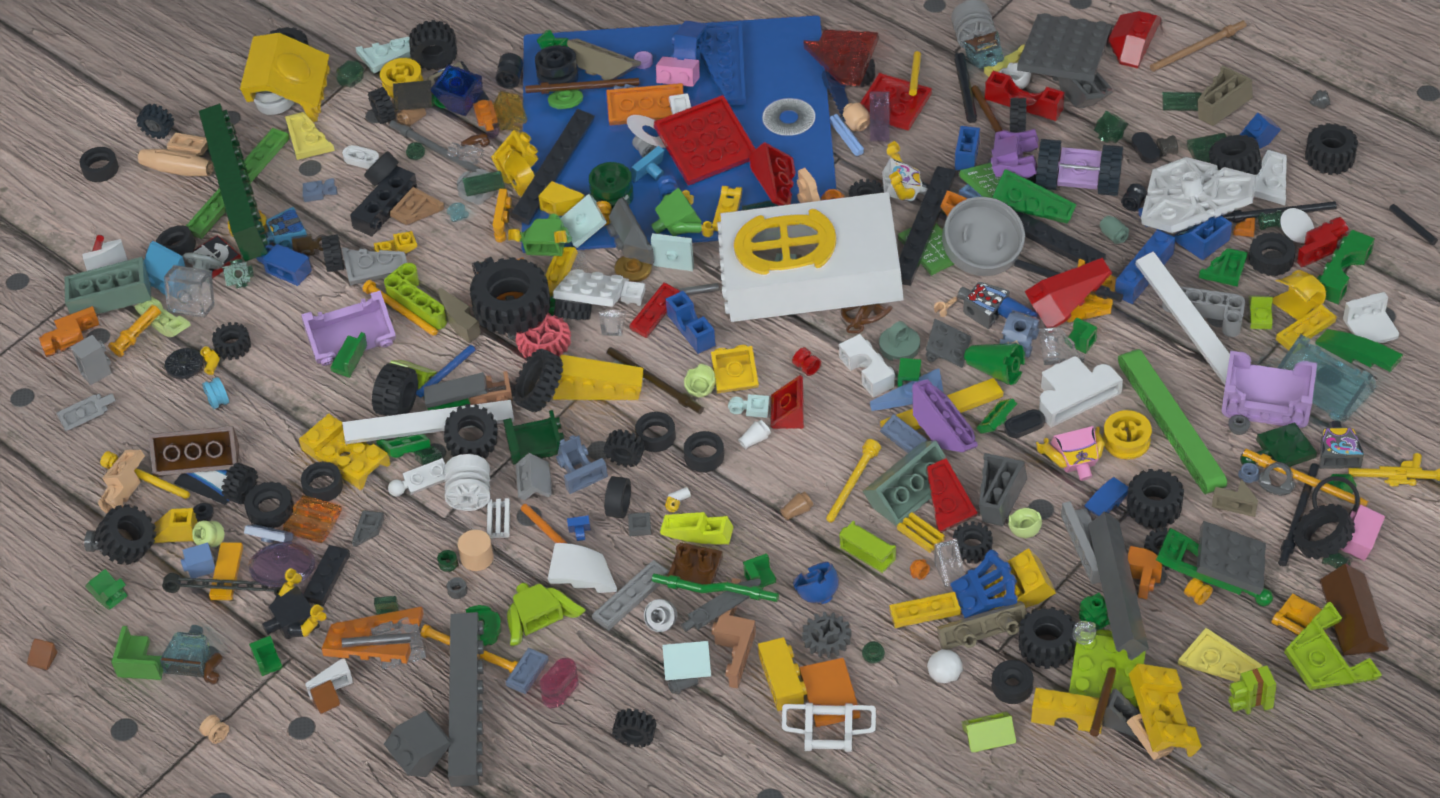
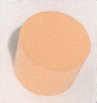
[458,530,494,571]

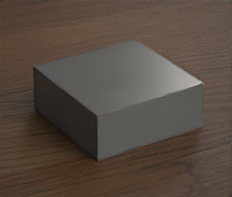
[628,512,651,536]

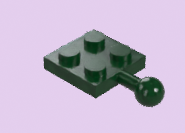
[1240,422,1317,467]

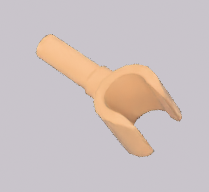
[934,297,958,317]

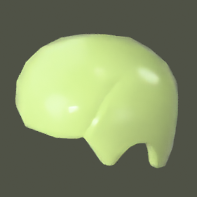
[684,364,716,397]
[1008,507,1042,539]

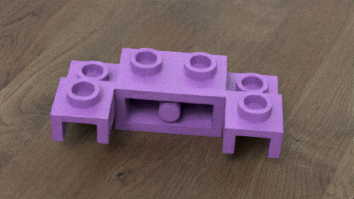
[991,129,1039,178]

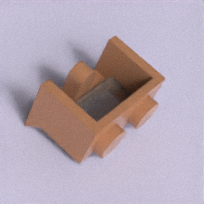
[469,371,513,405]

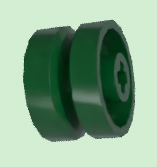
[589,162,633,210]

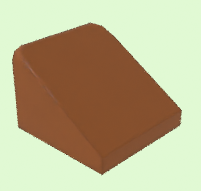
[27,639,58,670]
[310,680,340,714]

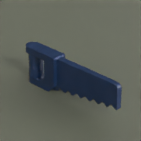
[822,71,849,117]

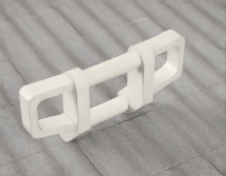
[782,703,876,752]

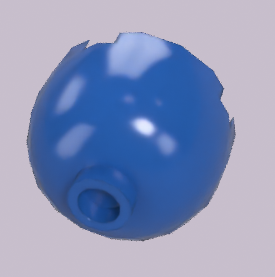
[793,562,839,604]

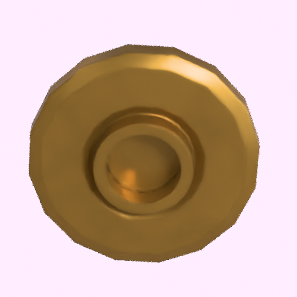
[614,256,652,282]

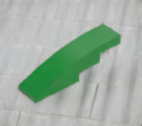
[1315,329,1403,372]

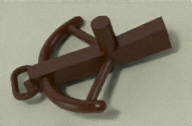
[841,303,893,333]

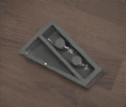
[979,453,1027,526]

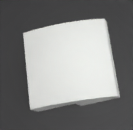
[82,239,128,271]

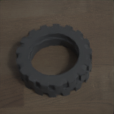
[1293,504,1355,560]

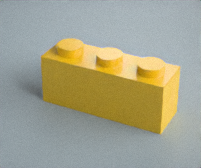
[758,637,807,711]

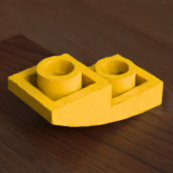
[374,231,417,254]

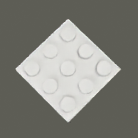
[553,269,629,307]

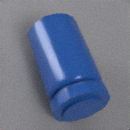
[998,297,1039,319]

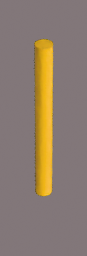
[909,51,921,96]

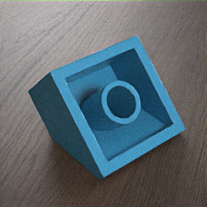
[144,241,191,298]

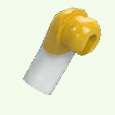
[665,487,691,512]

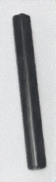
[954,52,977,123]

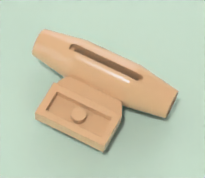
[138,133,214,176]

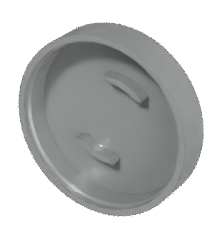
[942,197,1025,276]

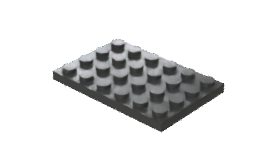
[1017,13,1112,82]

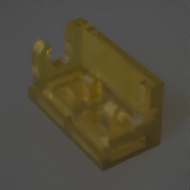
[493,91,527,131]

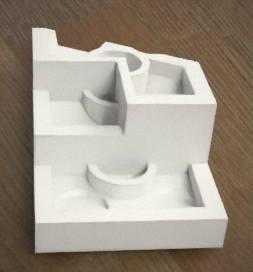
[548,543,617,593]

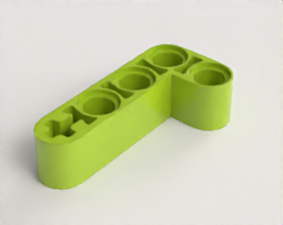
[384,263,447,330]

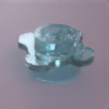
[446,203,469,222]

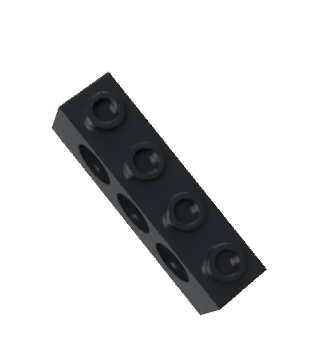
[350,166,418,237]

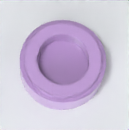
[634,51,653,69]

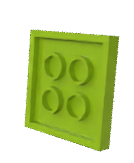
[1069,632,1146,710]

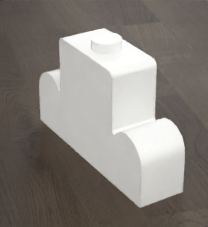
[1039,356,1123,428]

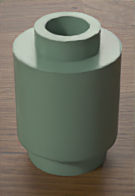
[1099,215,1129,244]

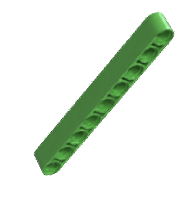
[1118,349,1227,495]

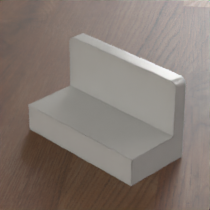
[516,453,552,501]

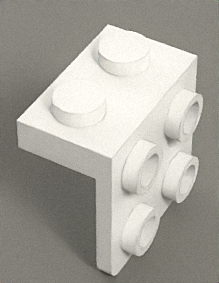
[1343,292,1399,343]

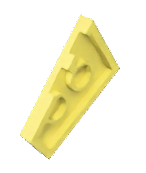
[285,112,335,160]
[1178,628,1263,682]

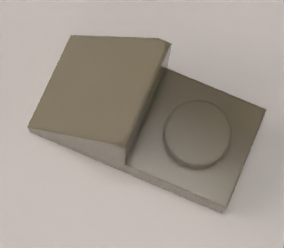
[1212,480,1258,517]

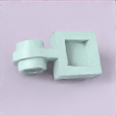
[728,394,769,418]

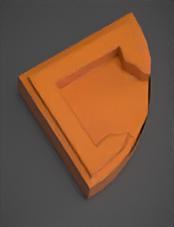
[1233,218,1255,237]

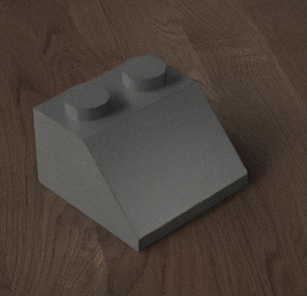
[384,711,452,777]

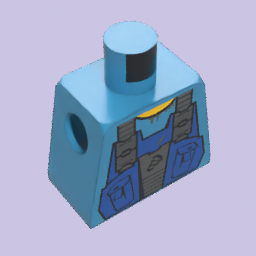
[262,207,306,249]

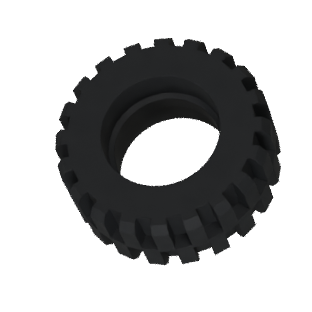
[470,257,550,335]

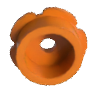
[910,559,930,580]

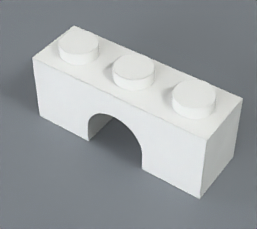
[839,334,895,398]

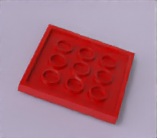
[654,95,756,185]

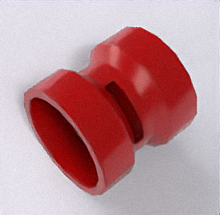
[792,347,821,376]

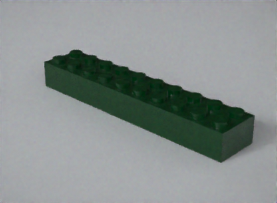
[199,103,269,262]

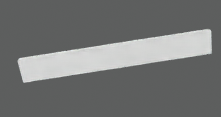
[1135,252,1230,385]
[342,400,514,444]

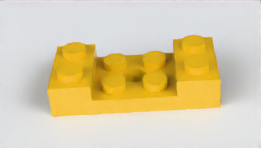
[299,413,391,491]
[1129,663,1202,757]

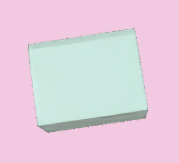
[663,641,711,680]

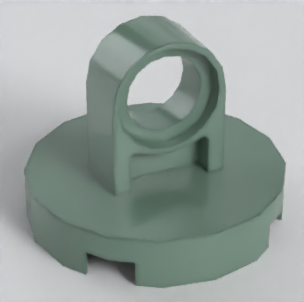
[879,321,920,361]

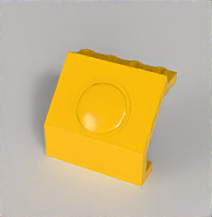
[240,33,330,122]

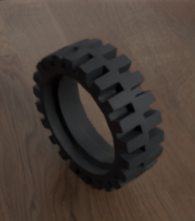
[513,349,563,413]

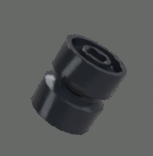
[495,53,523,89]

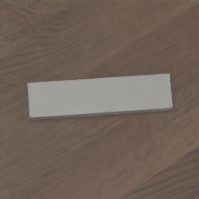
[592,560,669,631]

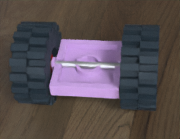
[1036,139,1123,196]

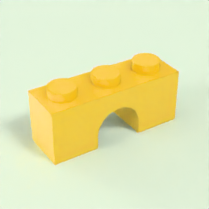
[1031,688,1103,734]

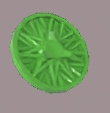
[548,90,583,109]

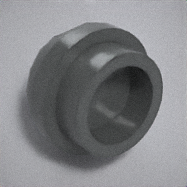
[1309,90,1331,109]

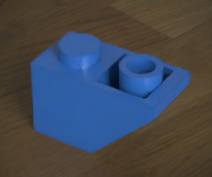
[1240,112,1281,149]

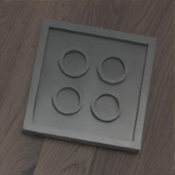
[1196,521,1266,595]

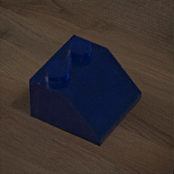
[431,64,483,117]

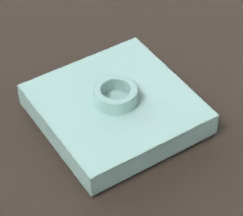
[560,194,607,248]
[651,233,694,271]

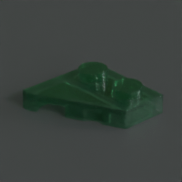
[1187,133,1227,163]

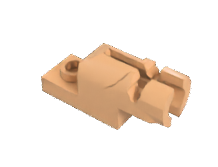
[98,450,145,513]

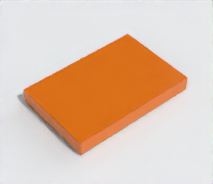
[799,658,861,727]

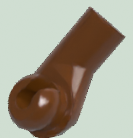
[461,133,490,150]
[203,653,223,684]

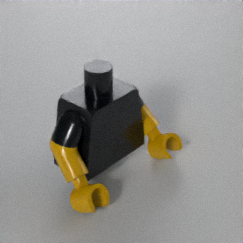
[262,568,326,639]

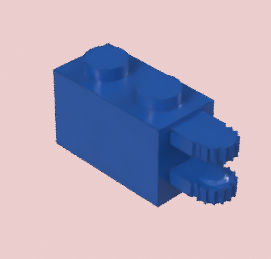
[255,244,312,286]

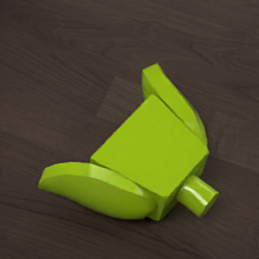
[507,583,585,646]

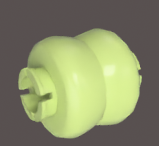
[192,520,225,548]

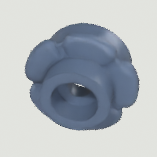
[1238,463,1260,483]

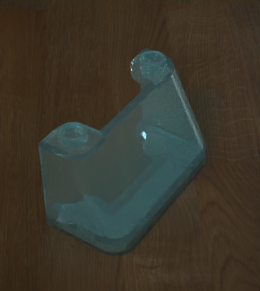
[1277,334,1377,422]

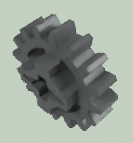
[802,612,851,658]

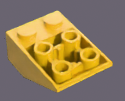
[984,548,1056,612]

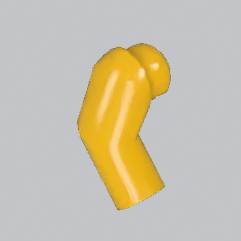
[200,346,220,375]

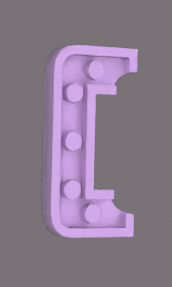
[301,291,396,366]
[1222,351,1317,428]

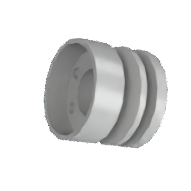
[951,0,996,51]

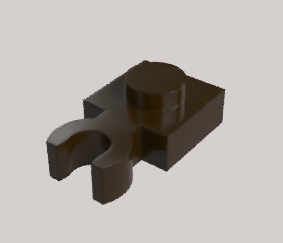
[291,234,326,256]

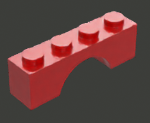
[985,70,1065,121]

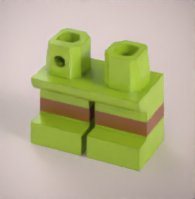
[1228,665,1276,715]

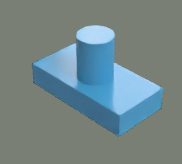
[631,146,664,182]

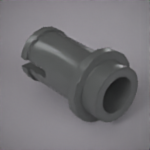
[668,678,699,694]

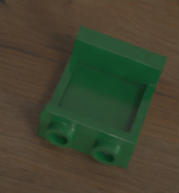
[503,410,564,465]

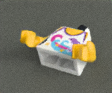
[882,141,929,201]

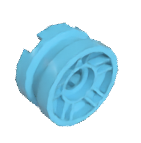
[202,377,229,410]

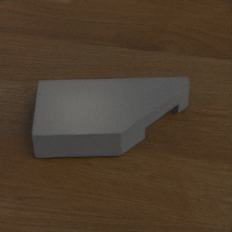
[352,510,385,547]

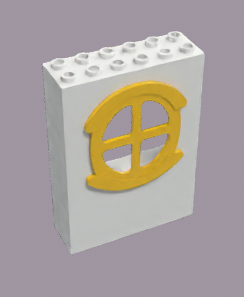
[717,192,904,322]

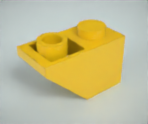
[539,181,585,216]
[154,508,198,543]

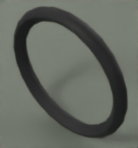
[1312,476,1360,523]

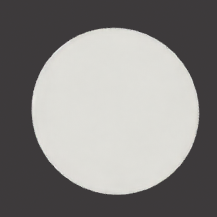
[1280,208,1314,243]

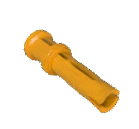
[108,304,161,357]

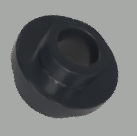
[193,503,214,522]

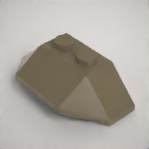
[567,39,641,80]

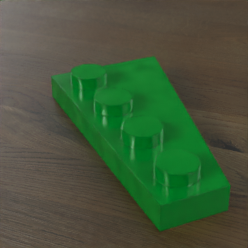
[991,169,1077,224]

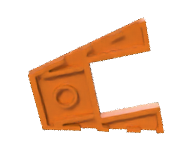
[321,607,424,663]

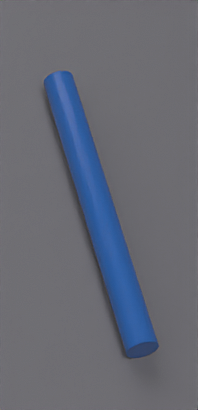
[416,344,475,398]

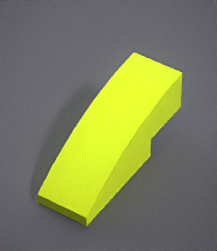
[660,512,734,545]

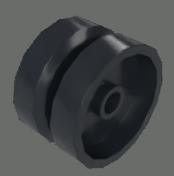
[535,45,578,92]

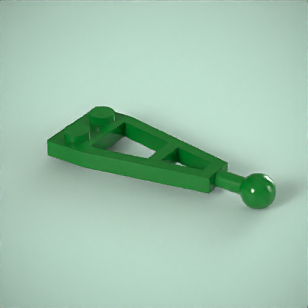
[1156,528,1273,606]

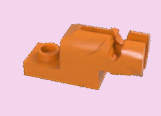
[38,306,100,357]

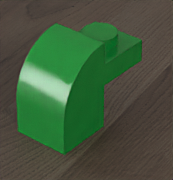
[85,569,128,610]

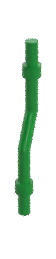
[652,573,779,602]

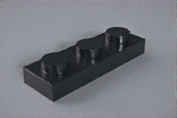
[303,545,350,606]

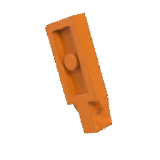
[473,100,498,131]

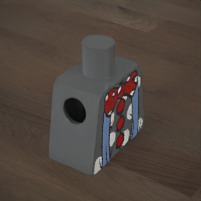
[957,282,1010,329]

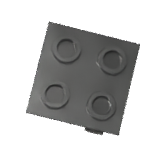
[926,319,971,368]

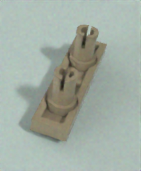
[937,602,1026,650]

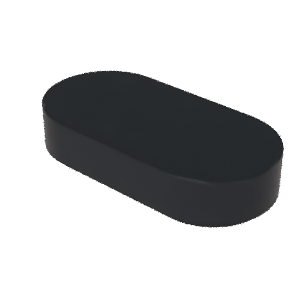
[1131,132,1160,163]
[1005,409,1045,438]

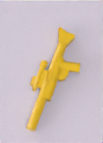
[1348,453,1440,487]

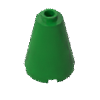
[964,343,1025,385]

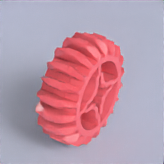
[515,313,571,358]

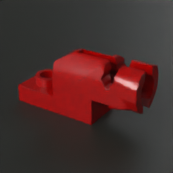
[1297,217,1349,268]

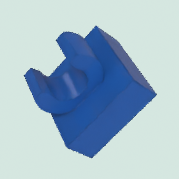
[567,515,591,541]

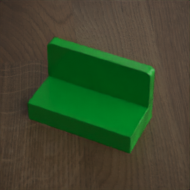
[330,332,367,378]

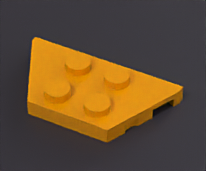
[1067,259,1117,322]

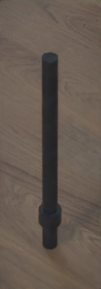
[1221,201,1337,223]
[1014,259,1123,302]
[1278,463,1319,567]

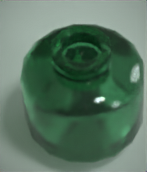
[336,60,364,88]

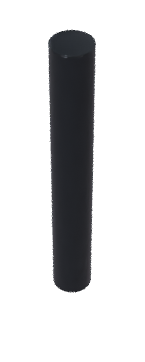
[1389,204,1438,245]

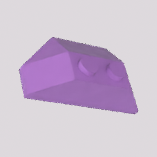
[912,379,978,452]

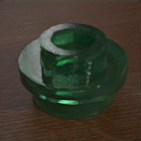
[406,142,425,160]
[862,641,885,663]

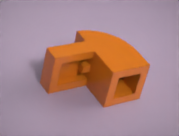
[1128,546,1162,599]

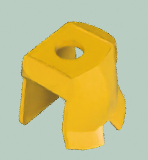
[1272,270,1326,320]

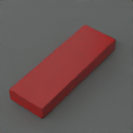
[629,282,681,338]

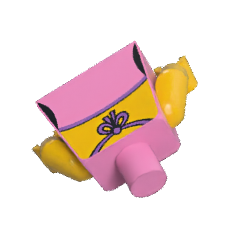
[1036,426,1105,481]

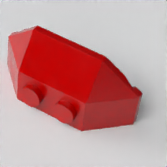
[1108,11,1162,69]

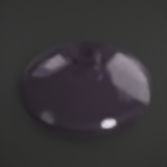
[249,542,315,587]

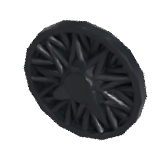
[165,348,203,379]

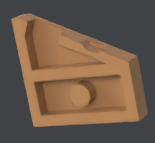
[390,187,444,225]

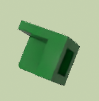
[1065,318,1098,354]
[898,358,921,387]
[743,553,776,588]
[249,636,283,676]

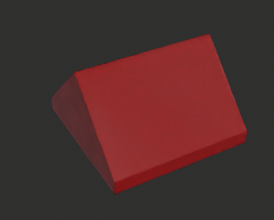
[771,375,804,429]

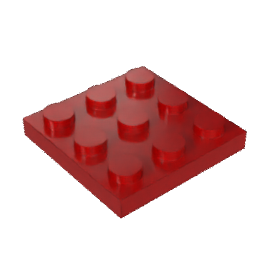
[860,73,932,131]

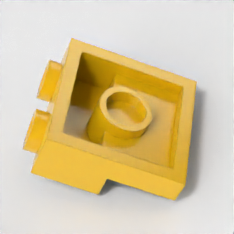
[491,130,538,184]
[711,345,759,394]

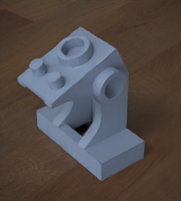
[556,435,608,494]

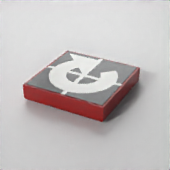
[191,235,242,280]

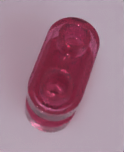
[539,658,579,708]

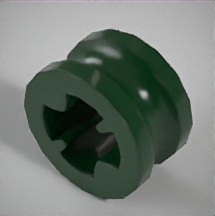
[437,550,458,572]

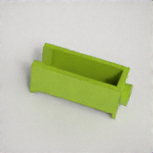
[839,521,896,573]

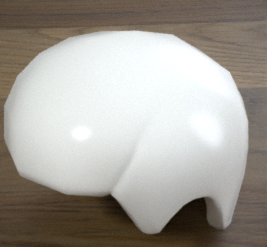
[927,649,963,683]

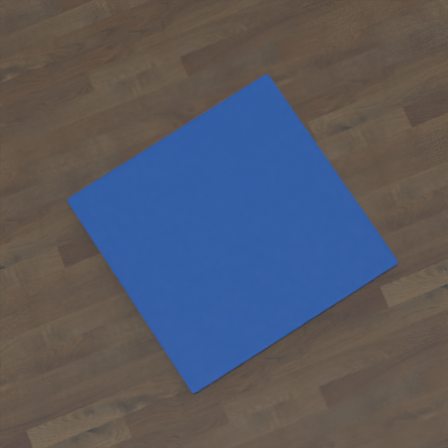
[521,16,837,253]

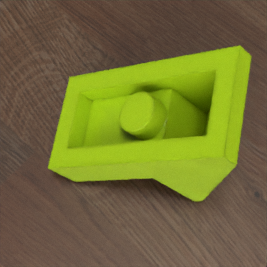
[1249,295,1273,329]

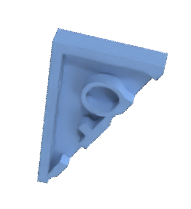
[870,369,944,411]

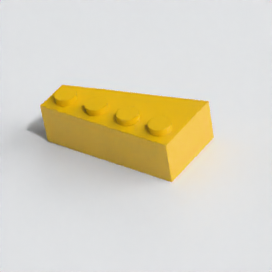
[552,354,643,400]

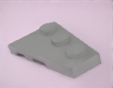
[342,248,407,285]

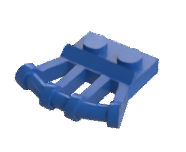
[950,550,1017,618]

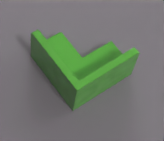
[111,626,166,680]

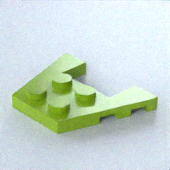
[1284,602,1382,690]

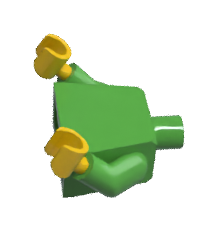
[651,187,714,237]
[508,214,572,256]

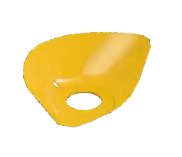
[504,150,535,197]

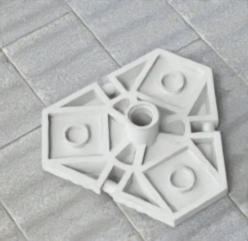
[1141,157,1256,233]

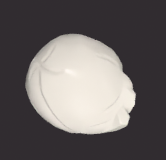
[999,62,1031,89]

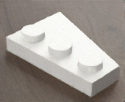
[1254,150,1287,206]

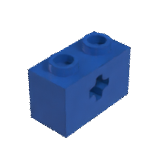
[955,126,980,171]

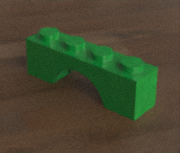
[1317,230,1375,305]

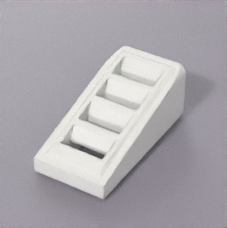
[305,658,353,700]

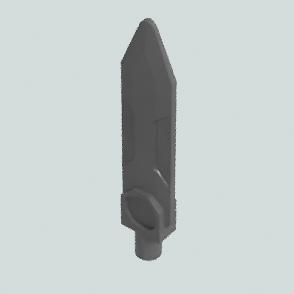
[681,579,761,632]

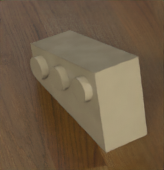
[1198,65,1253,126]

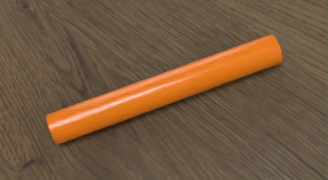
[521,504,567,543]

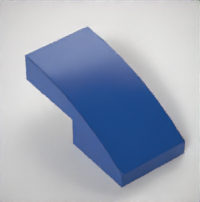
[1084,477,1128,517]

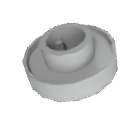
[644,599,677,632]

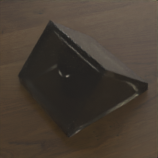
[393,80,434,111]

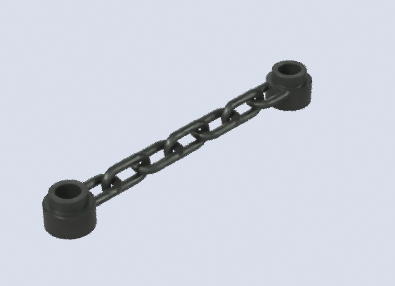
[162,573,288,596]

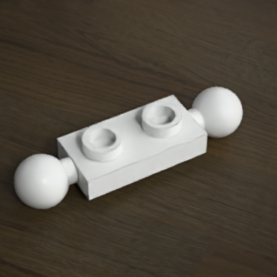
[388,458,445,497]

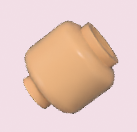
[842,103,871,131]

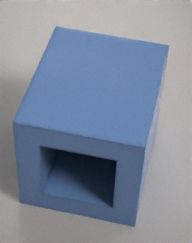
[181,543,215,578]

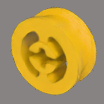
[380,58,424,99]
[1103,410,1152,460]

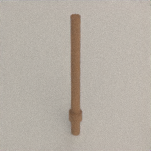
[1150,20,1247,72]

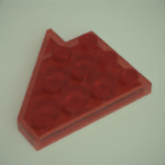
[803,29,879,86]

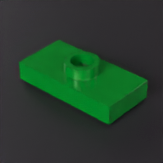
[976,398,1017,434]

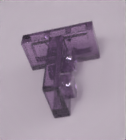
[870,92,889,142]

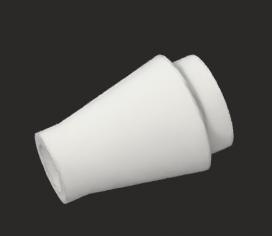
[738,420,771,449]

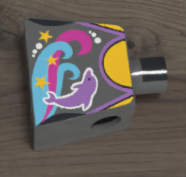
[1319,421,1364,469]

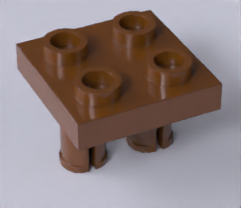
[668,542,723,584]

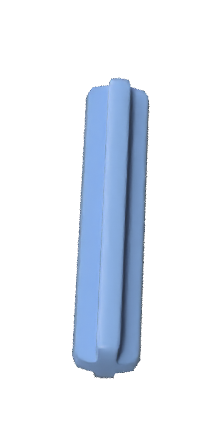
[830,114,864,156]

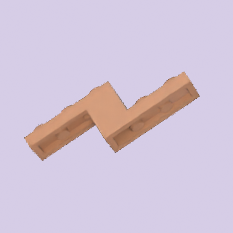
[712,578,756,688]

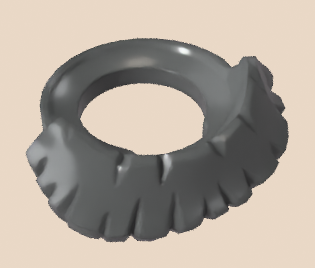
[1258,462,1296,496]

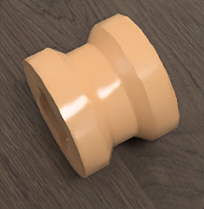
[199,715,229,744]

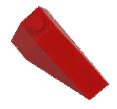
[749,142,796,206]
[1024,258,1112,332]

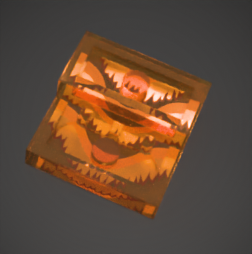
[283,495,342,543]

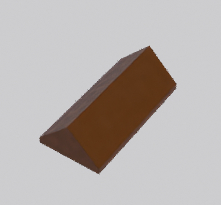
[148,426,239,476]
[1320,563,1389,656]

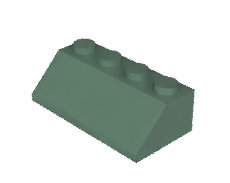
[65,257,152,314]
[863,440,958,526]

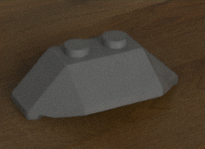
[1058,72,1113,108]
[607,197,654,264]

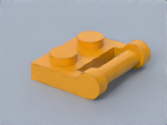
[1271,593,1322,635]

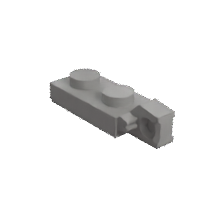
[56,393,116,431]

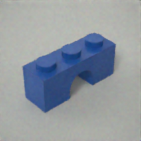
[666,291,716,354]

